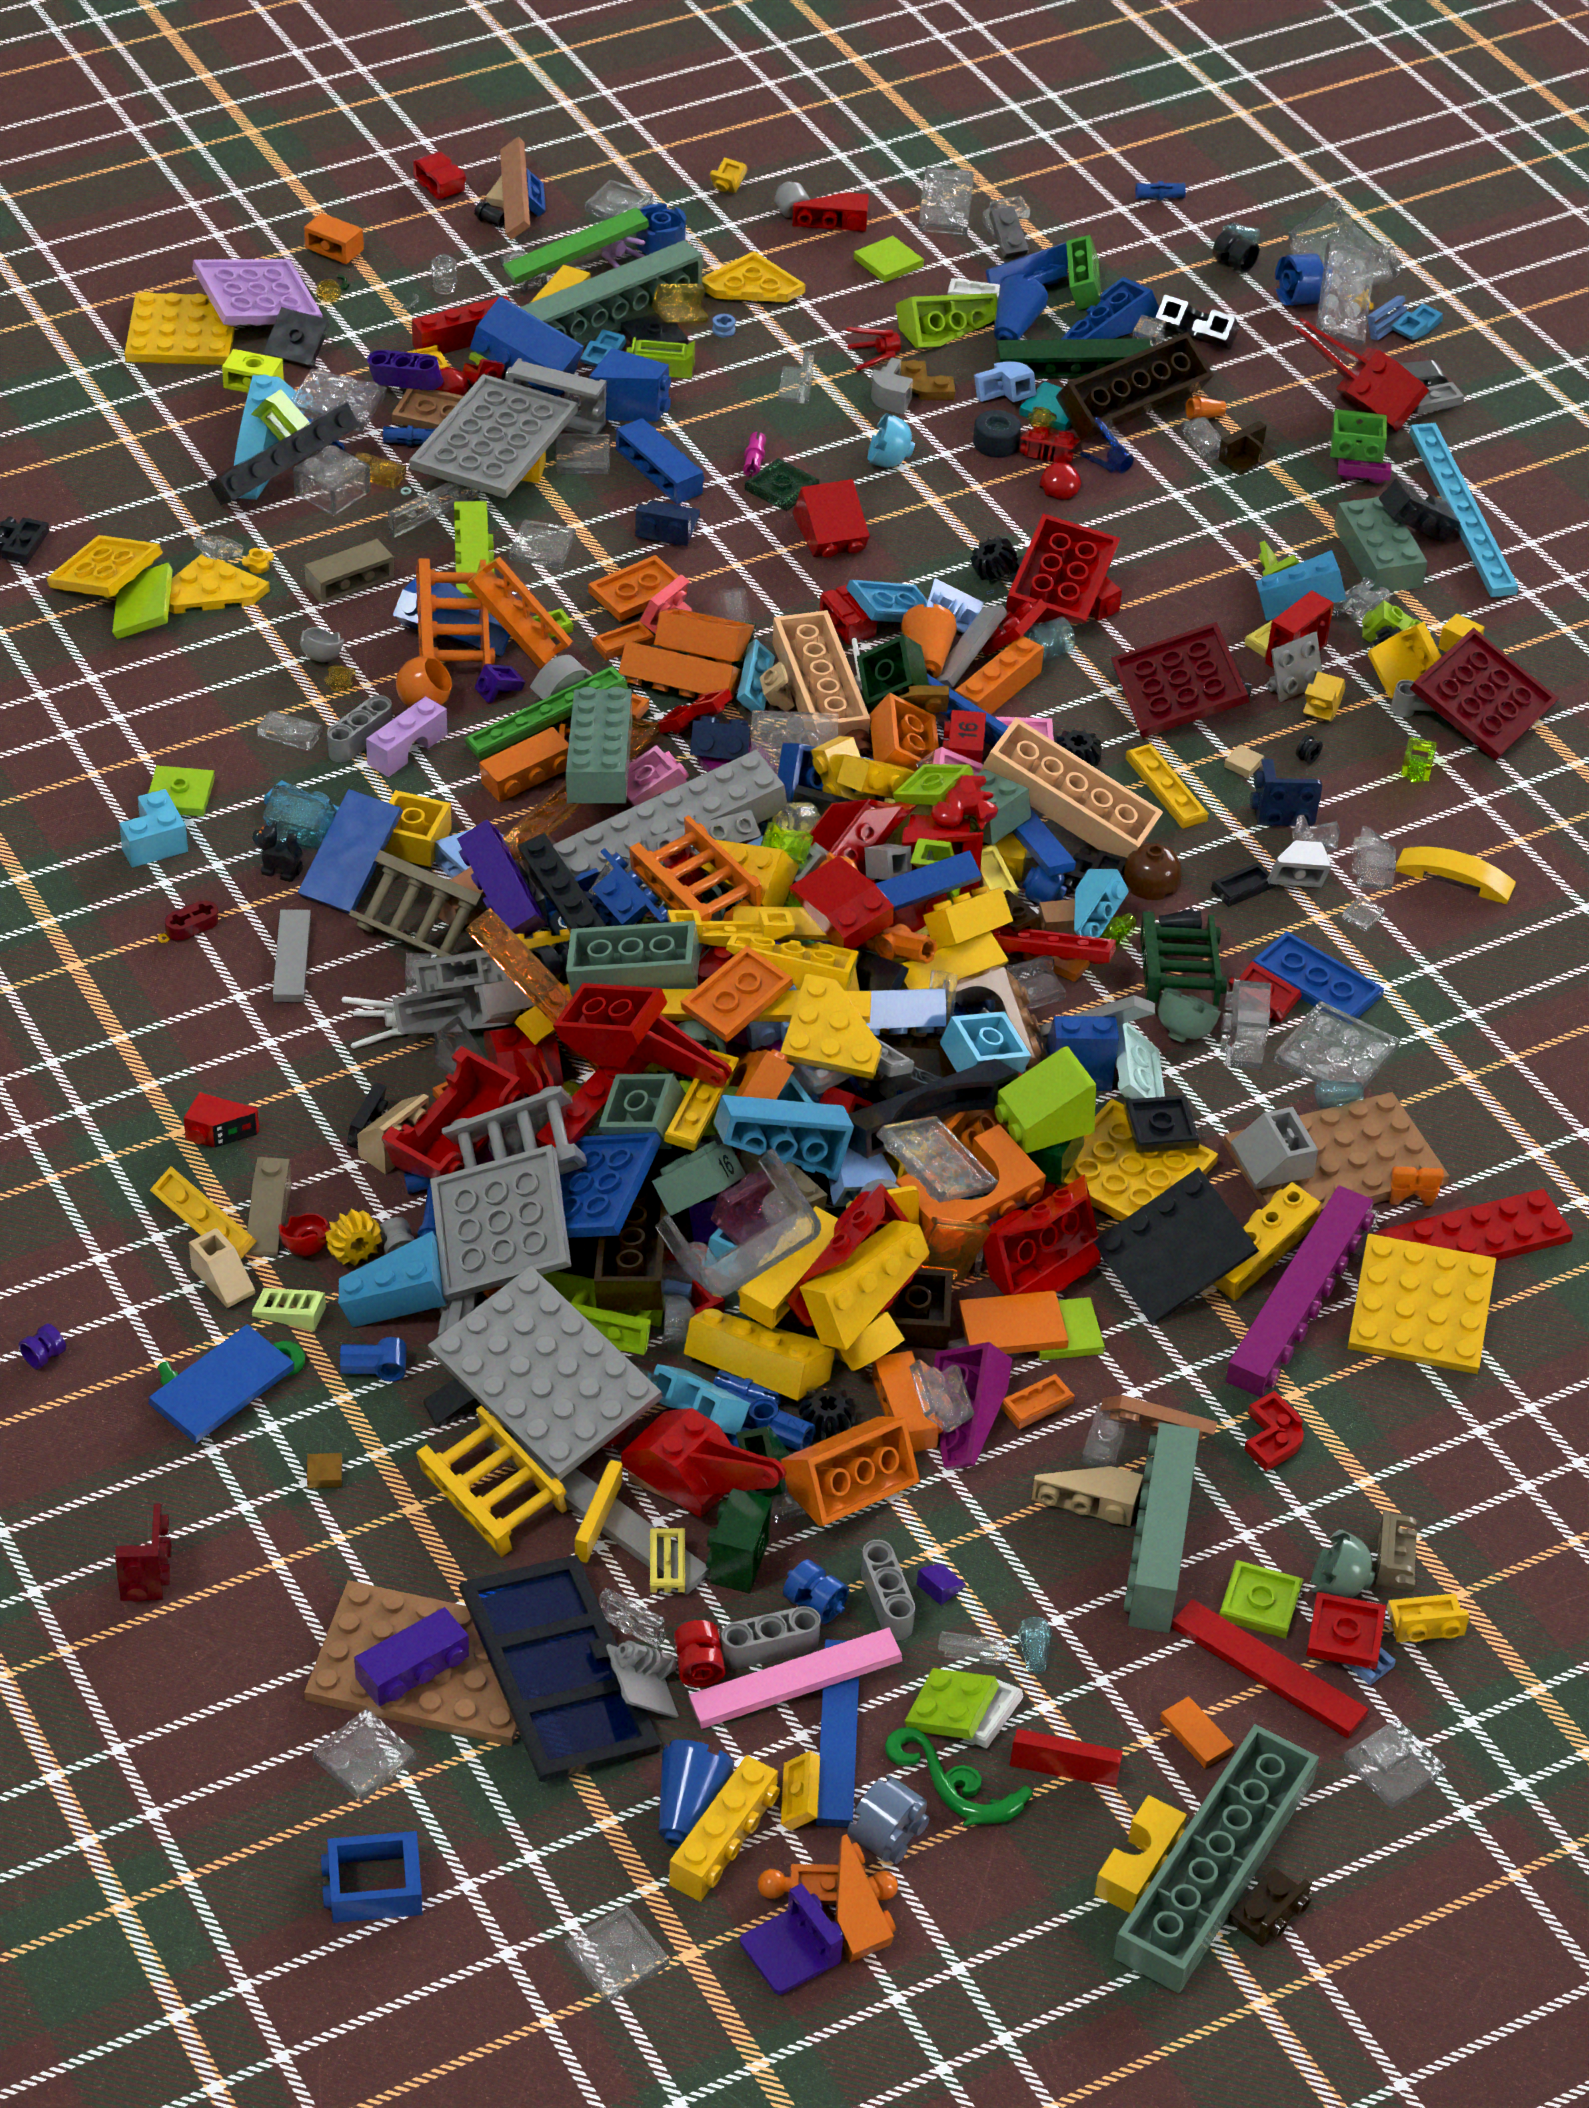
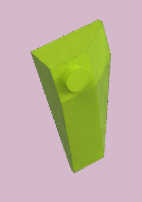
[896,293,998,348]

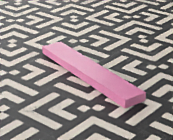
[689,1627,902,1729]

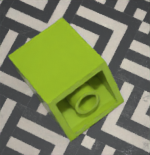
[995,1046,1096,1153]

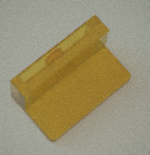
[651,284,709,323]

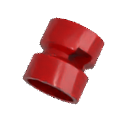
[674,1620,725,1688]

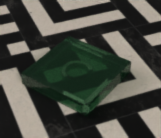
[745,458,820,512]

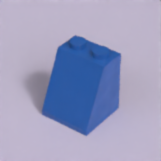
[589,348,671,422]
[1046,1016,1119,1091]

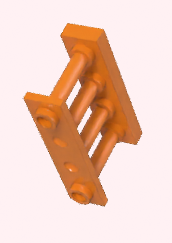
[416,558,495,669]
[629,815,762,921]

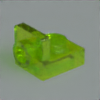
[760,822,814,864]

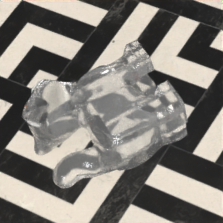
[1333,577,1390,621]

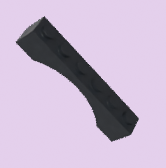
[207,402,360,505]
[517,833,606,933]
[848,1058,1019,1159]

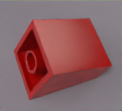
[793,479,870,557]

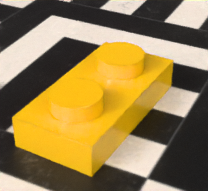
[781,1750,820,1831]

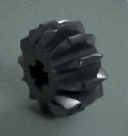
[970,536,1018,582]
[1055,728,1102,767]
[799,1385,856,1441]

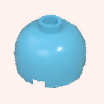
[867,413,915,468]

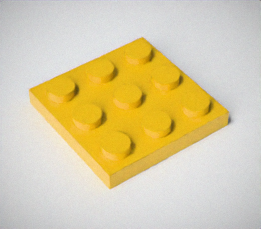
[46,535,162,597]

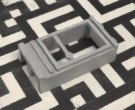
[505,358,606,438]

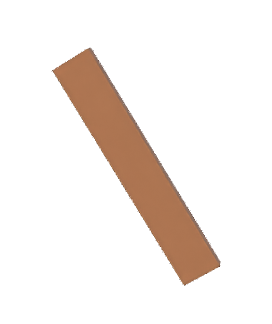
[500,136,530,240]

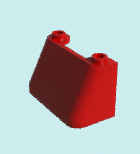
[381,1046,525,1179]

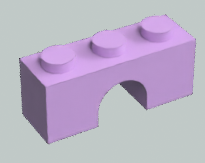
[366,696,447,777]

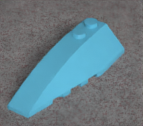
[234,375,307,499]

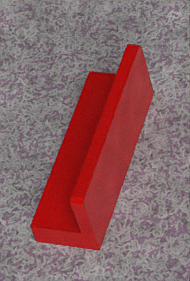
[1010,1729,1123,1788]

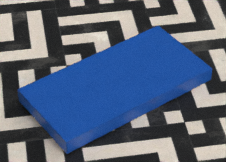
[298,789,403,914]
[1251,931,1384,1027]
[148,1324,294,1444]

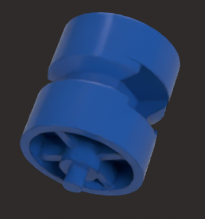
[783,1559,849,1624]

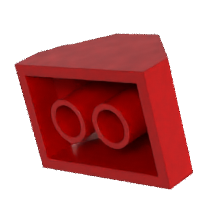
[1293,317,1429,432]
[553,983,732,1087]
[484,1026,564,1098]
[621,1408,787,1518]

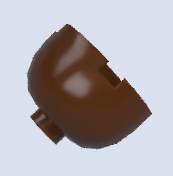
[1122,843,1182,900]

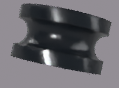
[1296,734,1323,764]

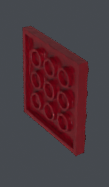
[1111,622,1250,738]
[1410,627,1559,761]

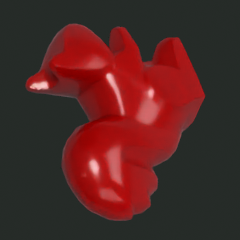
[931,775,998,830]

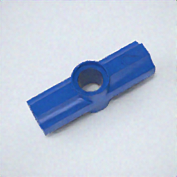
[723,1388,815,1451]

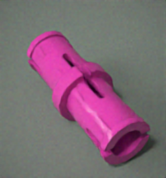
[743,432,766,478]

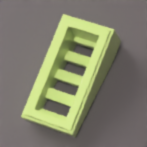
[252,1288,326,1331]

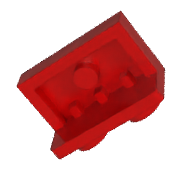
[1228,961,1302,1023]

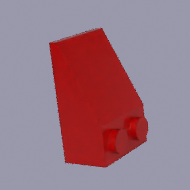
[789,855,894,950]

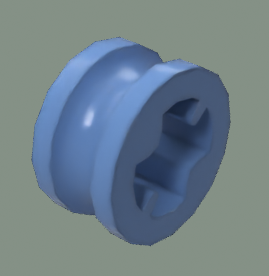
[712,314,736,338]

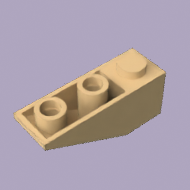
[1031,1466,1143,1527]

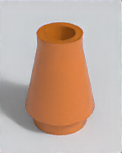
[1186,395,1226,421]

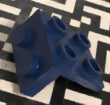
[635,501,700,546]
[690,716,754,760]
[1250,759,1323,826]

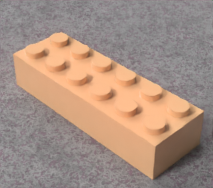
[772,610,870,747]
[979,717,1163,858]

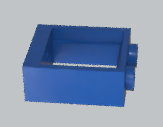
[321,1831,423,1923]

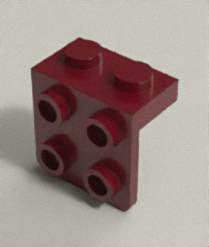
[115,1503,172,1602]

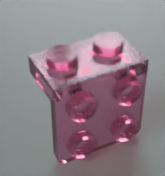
[711,1168,795,1261]

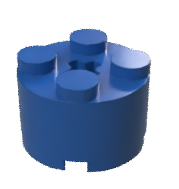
[636,203,686,255]
[1275,253,1329,305]

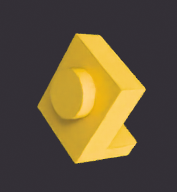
[710,157,748,193]

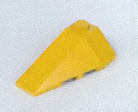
[726,934,859,991]

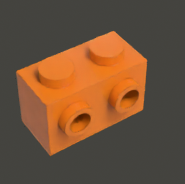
[304,213,364,264]

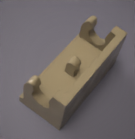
[1375,1510,1417,1591]

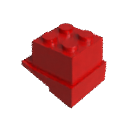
[902,814,984,896]

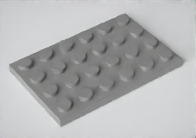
[409,374,578,498]
[428,1266,663,1481]

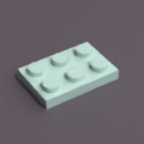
[1115,1022,1165,1099]

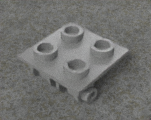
[1266,632,1322,702]
[606,1641,679,1719]

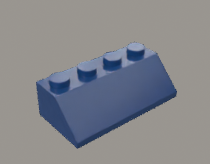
[470,297,584,396]

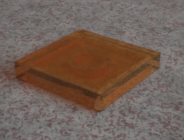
[920,1217,991,1281]

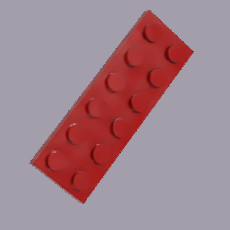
[1373,1188,1573,1261]

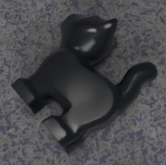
[252,821,303,882]

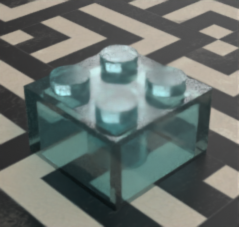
[263,784,337,850]

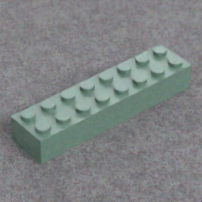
[520,240,703,346]
[1113,1724,1319,1994]

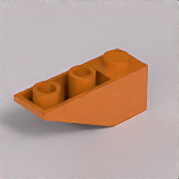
[835,1834,896,1963]

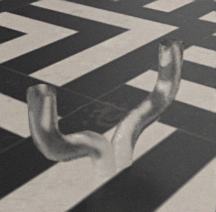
[391,294,419,310]

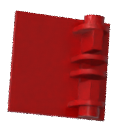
[1020,426,1081,463]

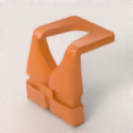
[1389,1166,1444,1206]

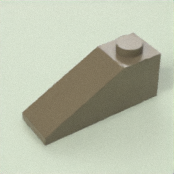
[245,1157,292,1257]

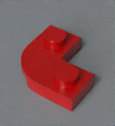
[656,688,733,734]
[1244,1390,1304,1471]

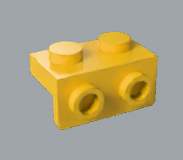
[1386,1593,1470,1642]

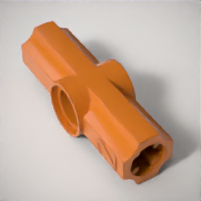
[858,924,937,964]

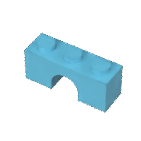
[651,1364,750,1435]

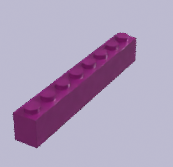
[1226,1185,1375,1398]

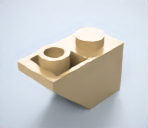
[189,1228,255,1308]

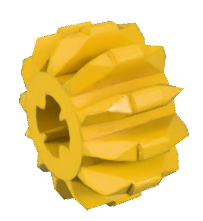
[325,1208,382,1266]

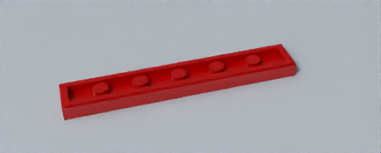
[1171,1599,1369,1739]

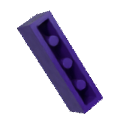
[457,819,548,939]

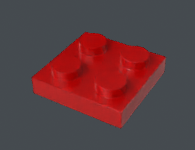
[981,598,1047,656]
[1306,1592,1386,1670]

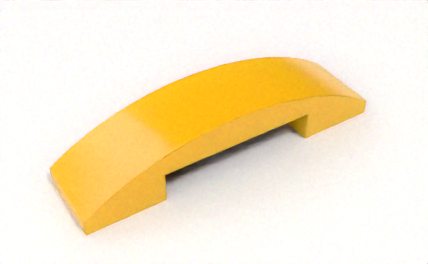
[1394,847,1516,905]
[667,910,795,947]

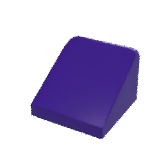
[916,1563,966,1605]

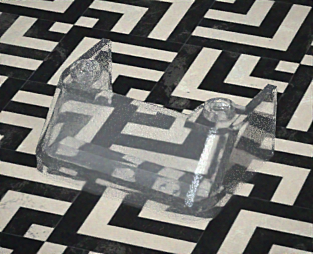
[655,1148,821,1297]

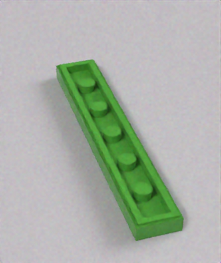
[503,207,649,284]
[465,666,628,760]

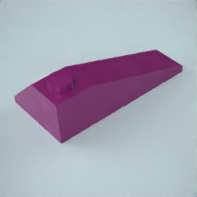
[931,1342,1012,1471]

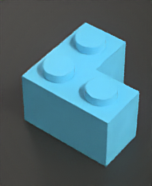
[119,789,188,868]

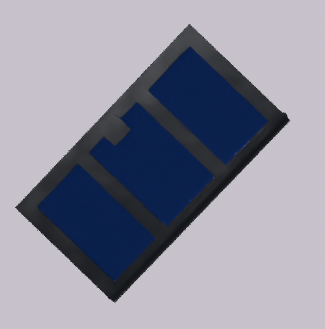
[458,1554,661,1782]

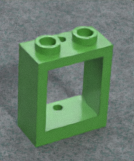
[1330,409,1387,463]

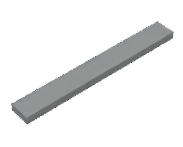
[486,1429,710,1595]

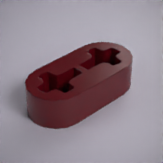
[165,900,219,940]

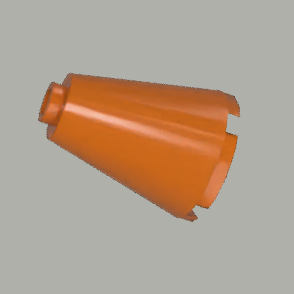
[901,604,957,678]

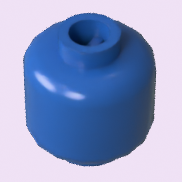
[1021,865,1067,905]

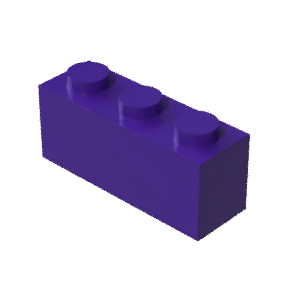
[354,1607,469,1707]

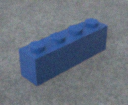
[616,418,704,505]

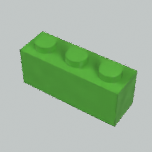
[1066,235,1101,310]

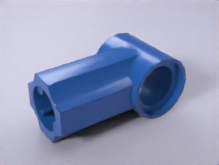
[340,1337,407,1382]

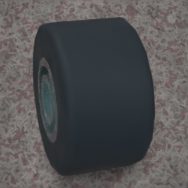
[973,410,1021,458]

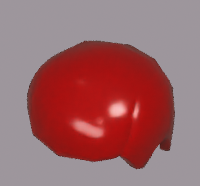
[434,368,469,396]
[1039,462,1081,499]
[278,1213,331,1257]

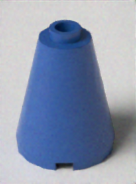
[994,274,1048,340]
[659,1740,734,1848]

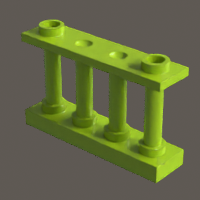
[541,1271,666,1355]

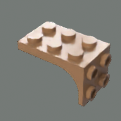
[948,966,1049,1068]

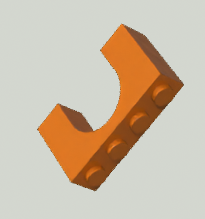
[729,1049,795,1100]
[895,1124,1046,1252]

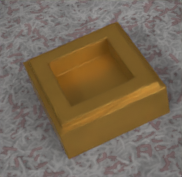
[307,1453,342,1488]

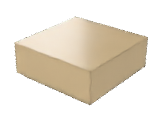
[1224,745,1264,778]

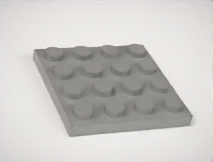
[430,1144,571,1301]

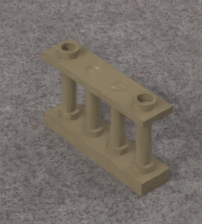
[349,850,488,959]

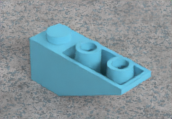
[1074,869,1129,938]

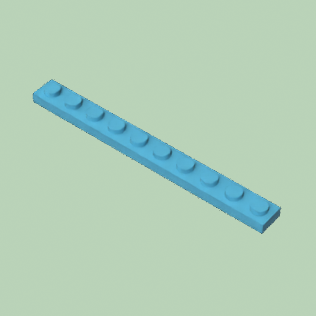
[1409,423,1518,597]

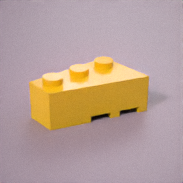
[700,839,799,907]

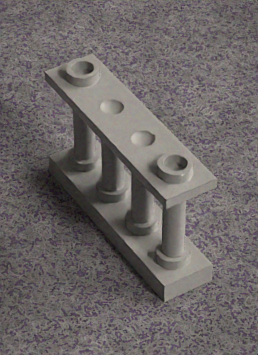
[442,1086,587,1175]

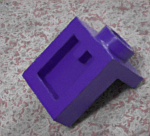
[475,664,525,703]

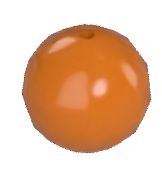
[395,656,452,708]

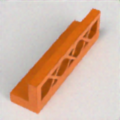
[466,556,573,669]

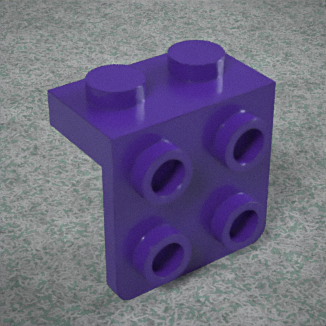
[740,1883,844,1995]

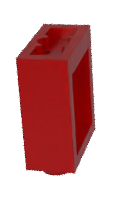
[1265,590,1334,668]

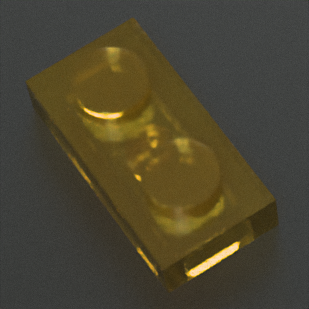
[346,451,406,489]

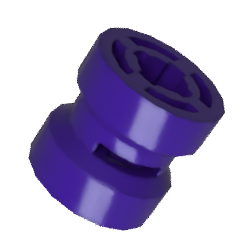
[18,1323,66,1369]

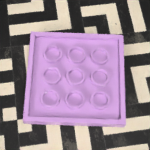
[192,259,323,326]

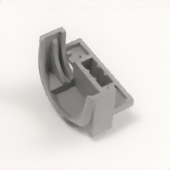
[392,945,538,1034]

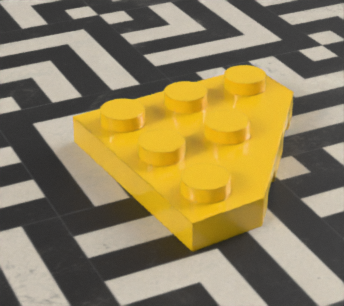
[702,251,806,302]
[169,552,270,614]
[780,973,882,1079]

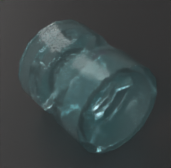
[1023,617,1076,661]

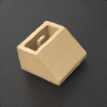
[357,1094,429,1175]

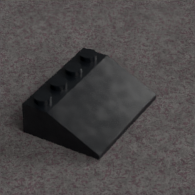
[1093,1167,1259,1326]

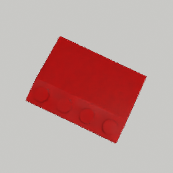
[1006,513,1121,624]

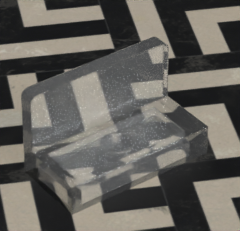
[778,351,815,404]

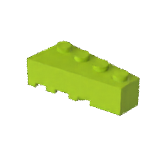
[454,501,495,614]

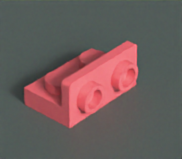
[640,574,692,634]

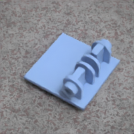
[926,579,984,633]

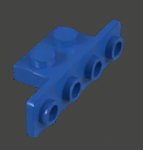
[986,242,1068,285]
[592,848,669,925]

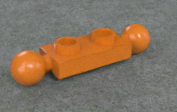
[757,1864,898,1905]

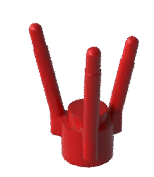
[846,327,901,371]

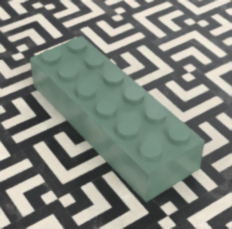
[566,687,632,803]
[1123,1422,1200,1633]

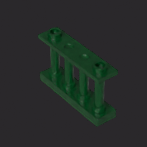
[1140,911,1227,1006]

